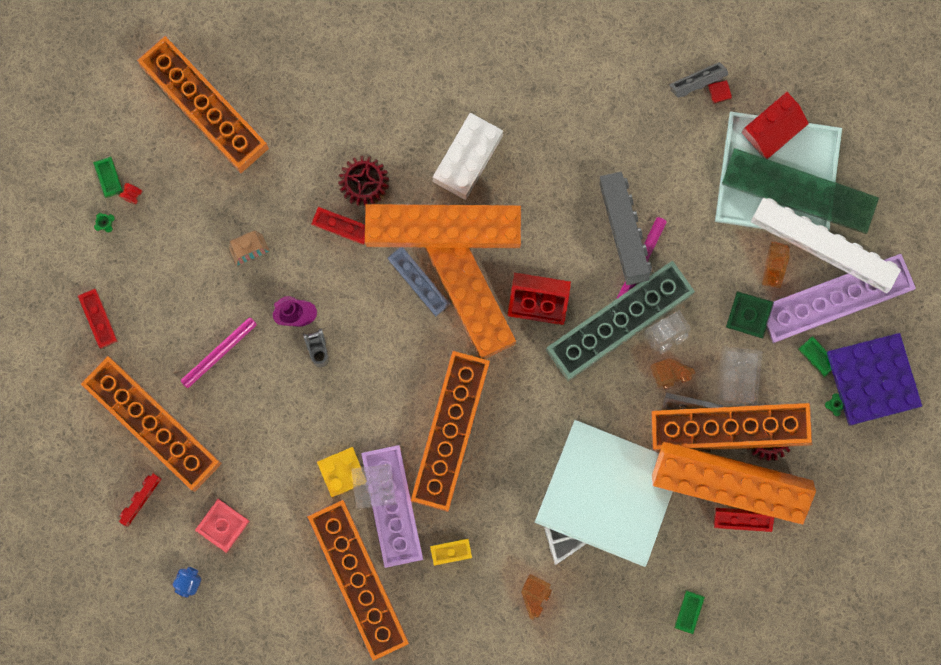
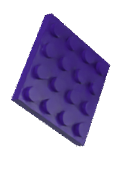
[826,333,922,426]

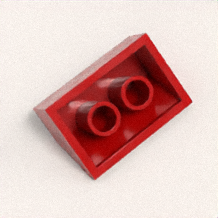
[741,92,809,160]
[508,272,571,325]

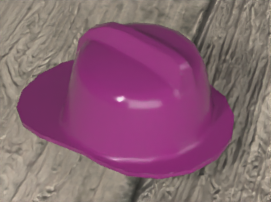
[273,296,317,327]

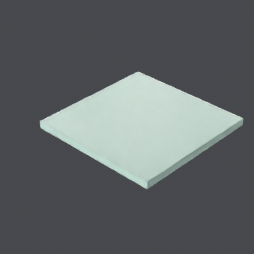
[715,112,842,230]
[535,420,673,567]

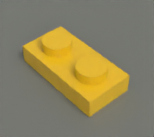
[430,539,472,566]

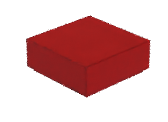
[708,80,732,104]

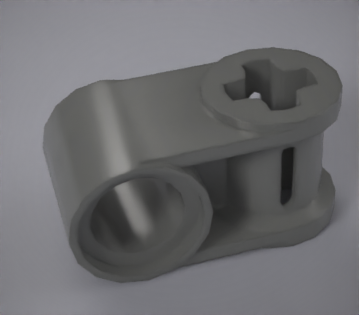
[303,328,329,367]

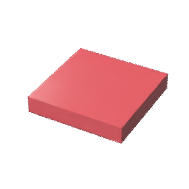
[195,499,250,553]

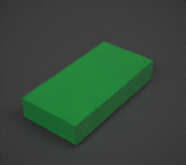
[93,156,123,198]
[798,336,832,377]
[674,591,705,634]

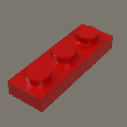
[311,207,365,245]
[78,289,118,349]
[119,473,162,527]
[713,507,774,532]

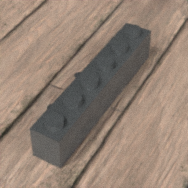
[599,171,652,285]

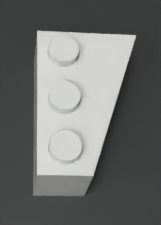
[544,527,587,565]

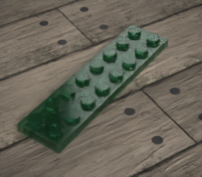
[721,148,879,234]

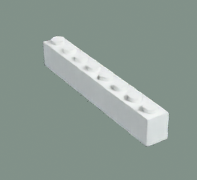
[751,198,901,293]

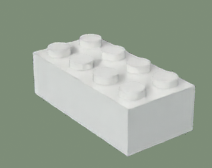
[433,113,503,200]

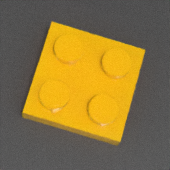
[317,447,367,498]

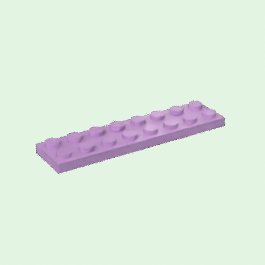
[767,254,916,343]

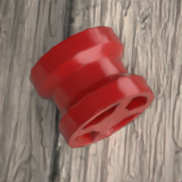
[119,183,143,205]

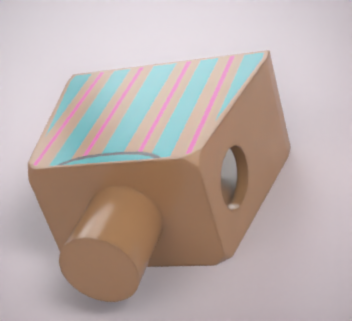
[229,231,270,266]

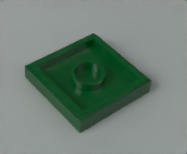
[726,291,774,339]

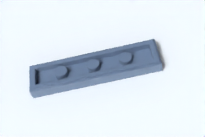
[387,247,450,317]

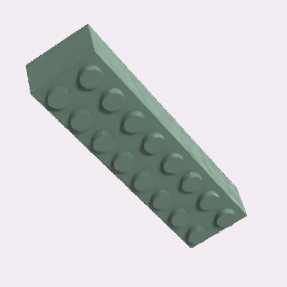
[546,260,695,381]

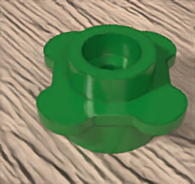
[94,213,115,233]
[825,393,843,416]

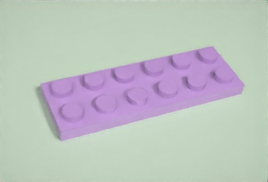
[361,445,423,568]

